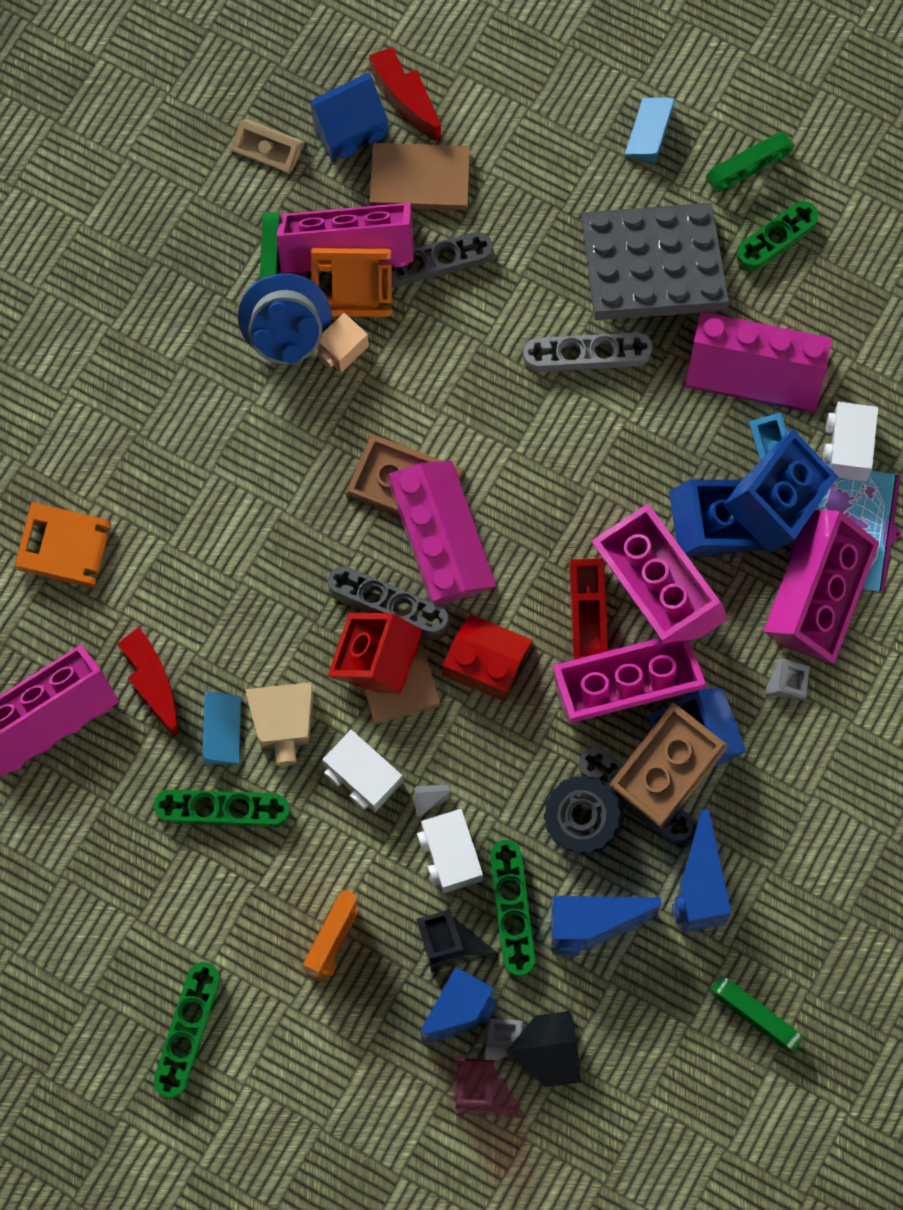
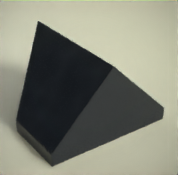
[416,910,498,972]
[506,1011,581,1088]

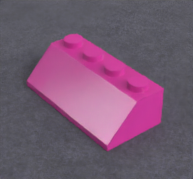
[277,202,414,276]
[684,312,832,414]
[388,461,496,606]
[591,504,728,643]
[763,510,880,664]
[552,638,706,723]
[0,644,120,777]

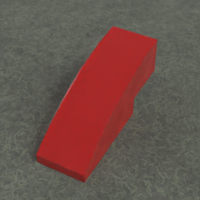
[369,47,441,141]
[569,558,608,660]
[117,627,179,737]

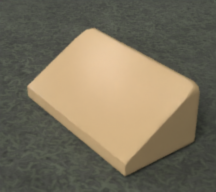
[230,119,305,174]

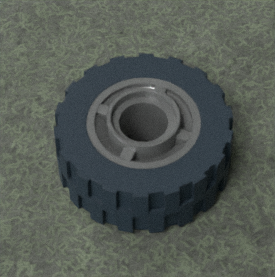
[544,776,624,853]

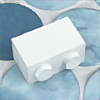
[823,402,878,481]
[322,730,403,813]
[417,809,483,894]

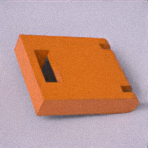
[311,248,392,317]
[14,502,111,588]
[303,890,358,983]

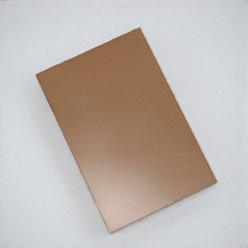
[370,143,470,210]
[346,434,464,517]
[364,608,440,725]
[609,702,729,829]

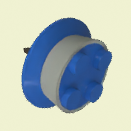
[238,273,332,364]

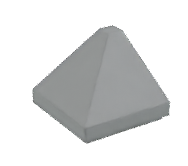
[765,658,810,700]
[414,784,450,817]
[485,1018,523,1061]

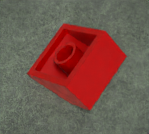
[327,613,422,694]
[443,614,533,702]

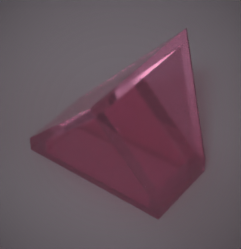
[455,1058,527,1118]

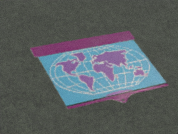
[788,464,901,592]

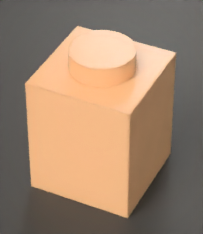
[317,313,369,373]

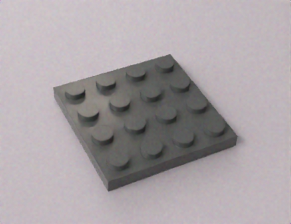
[581,203,729,320]

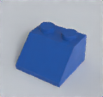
[310,72,389,161]
[648,688,746,768]
[420,967,496,1043]

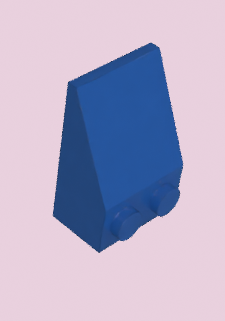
[723,429,838,553]
[669,479,786,557]
[672,809,731,933]
[551,896,661,957]

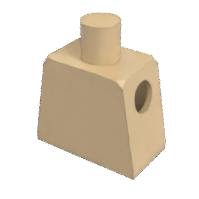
[245,682,313,766]

